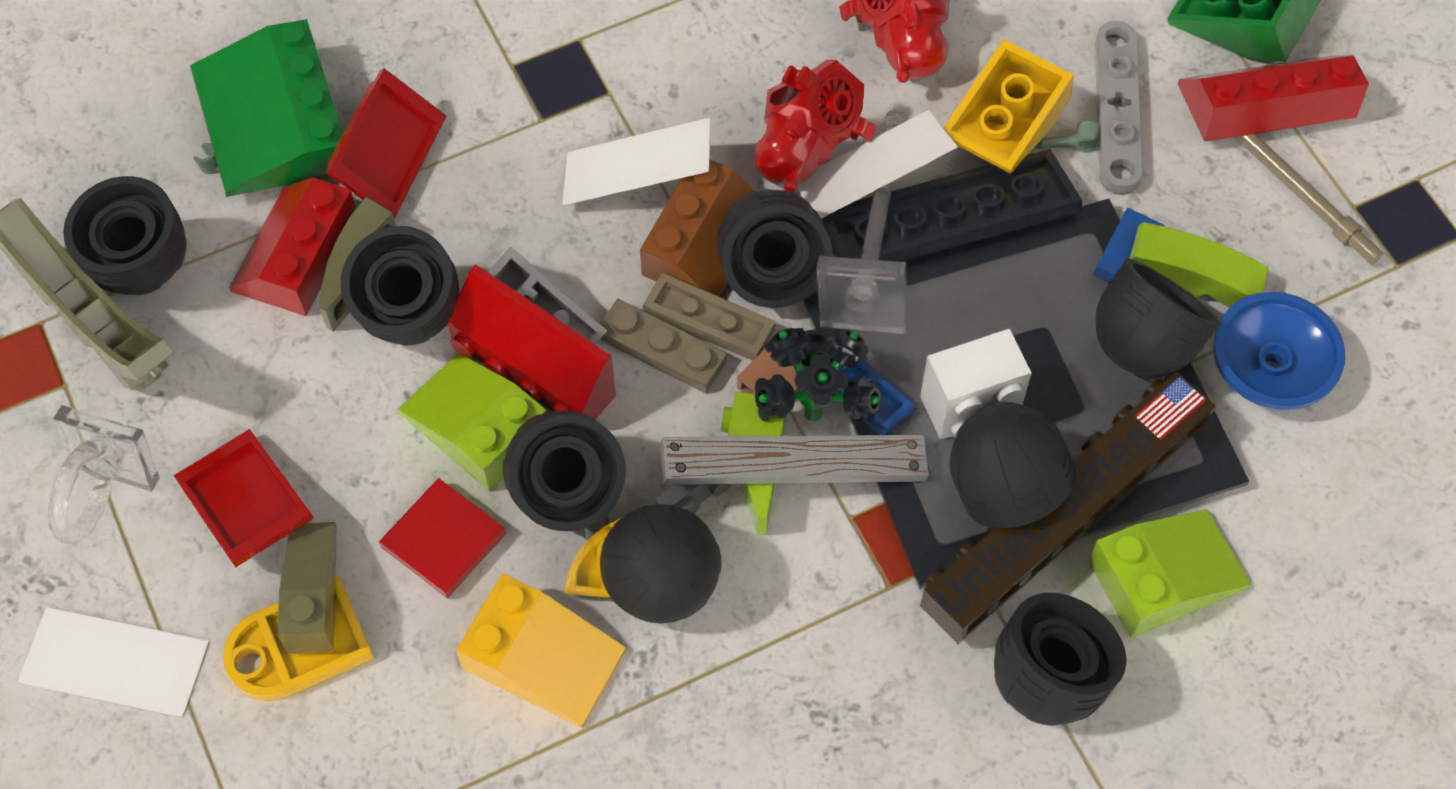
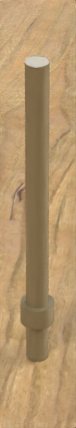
[1235,134,1383,265]

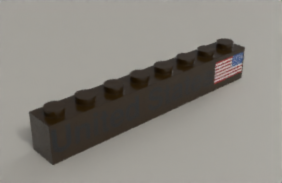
[920,371,1216,644]

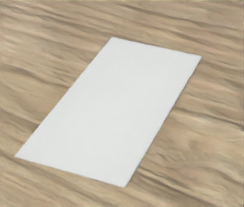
[798,110,958,219]
[562,117,711,206]
[17,607,209,718]

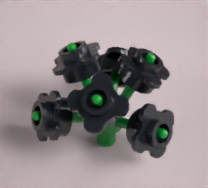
[755,328,881,423]

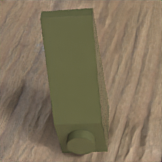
[277,522,337,654]

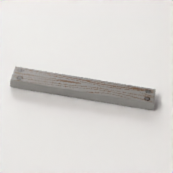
[660,435,929,485]

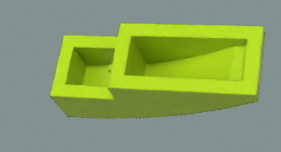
[1130,222,1269,308]

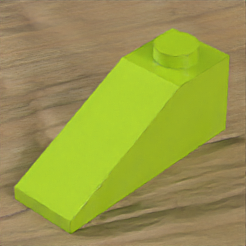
[721,391,786,535]

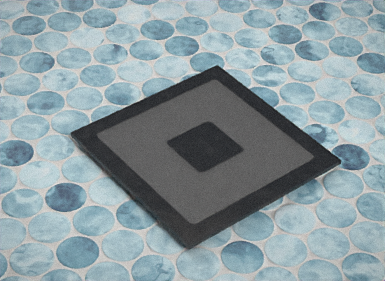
[802,198,1250,589]

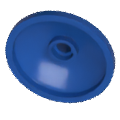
[1213,292,1345,410]

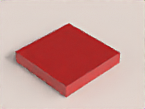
[379,478,506,599]

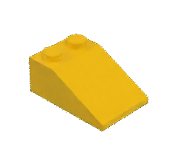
[943,39,1074,174]
[456,573,626,729]

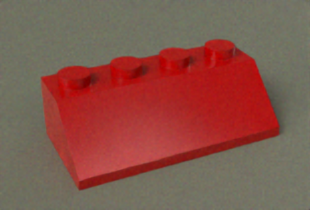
[1178,55,1369,142]
[448,264,616,420]

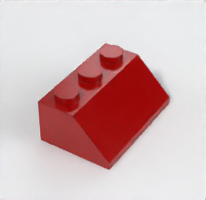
[229,177,357,316]

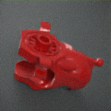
[839,0,950,83]
[755,59,877,193]

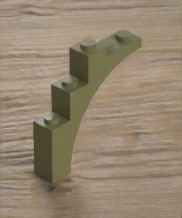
[0,198,174,390]

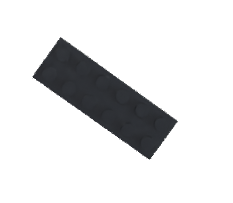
[822,148,1082,277]

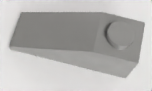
[488,246,607,345]

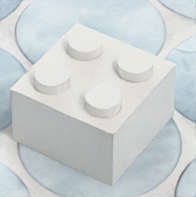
[920,328,1031,440]

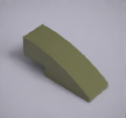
[319,197,396,332]

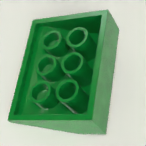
[1167,0,1321,62]
[190,19,343,197]

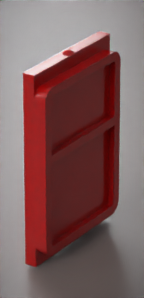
[326,68,447,219]
[173,429,314,568]

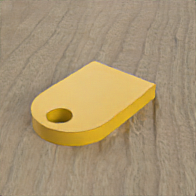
[223,576,374,701]

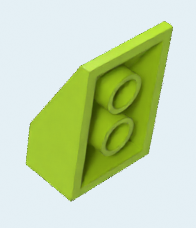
[397,353,547,492]
[1088,509,1251,638]

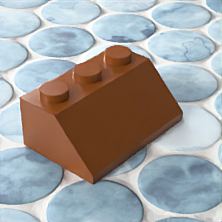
[640,159,754,297]

